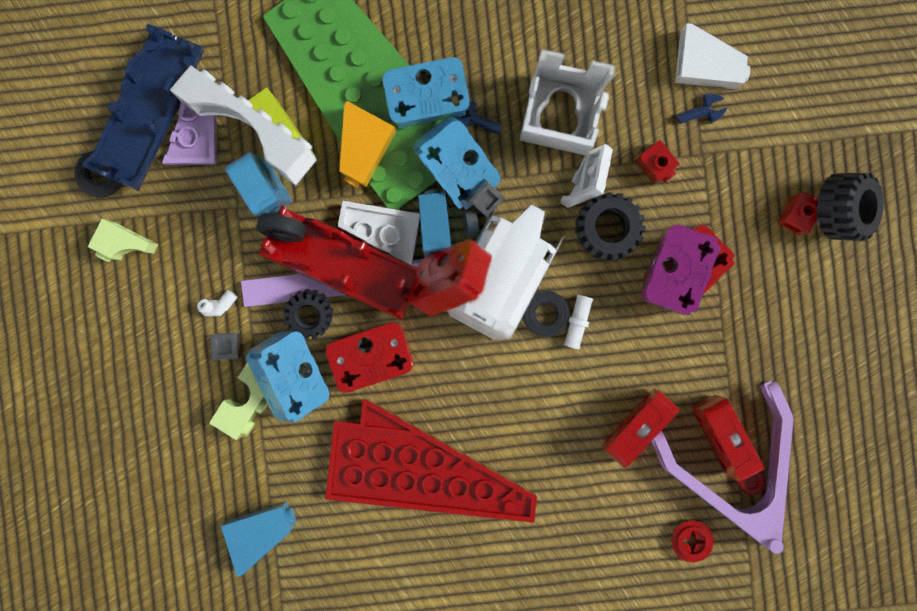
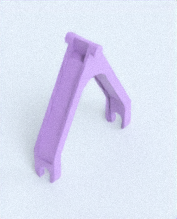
[651,381,793,554]

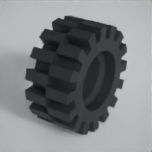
[283,289,334,340]

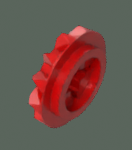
[670,520,714,563]

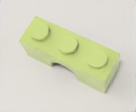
[210,363,268,440]

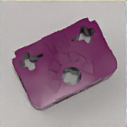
[641,224,720,315]

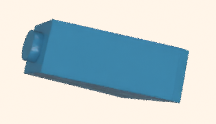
[419,190,451,257]
[221,501,296,577]

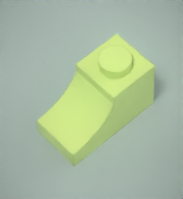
[88,218,158,262]

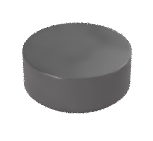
[463,210,479,237]

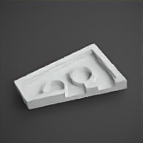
[338,201,420,265]

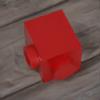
[634,140,680,184]
[777,192,818,235]

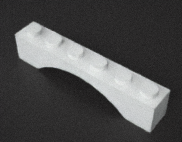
[170,66,317,185]

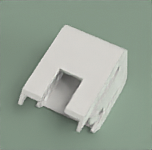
[519,50,615,155]

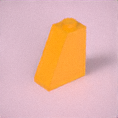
[340,101,396,188]

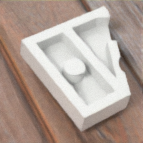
[560,144,613,208]

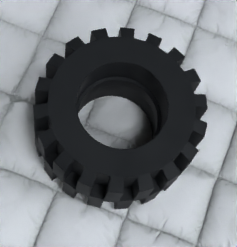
[816,173,884,241]
[575,192,646,261]

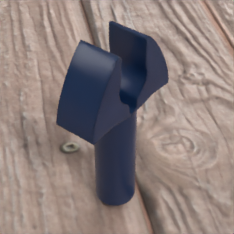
[676,94,727,124]
[454,102,502,134]

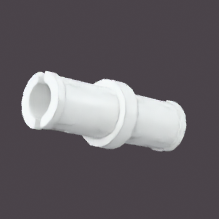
[563,294,594,349]

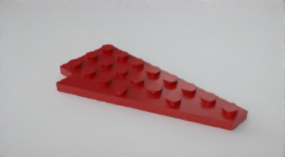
[325,399,537,523]

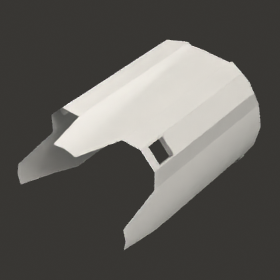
[447,205,565,340]

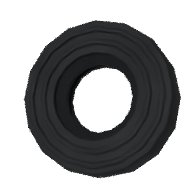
[74,150,122,198]
[256,213,306,242]
[523,290,570,337]

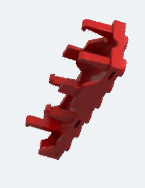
[258,205,418,320]

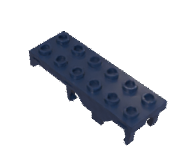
[82,24,205,192]

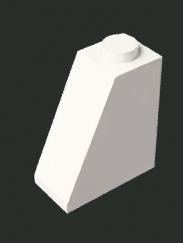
[675,23,750,89]

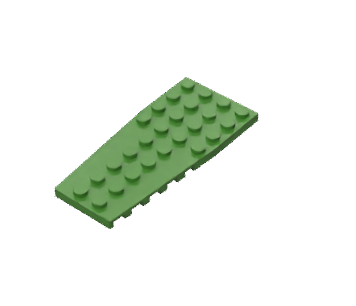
[263,0,472,210]

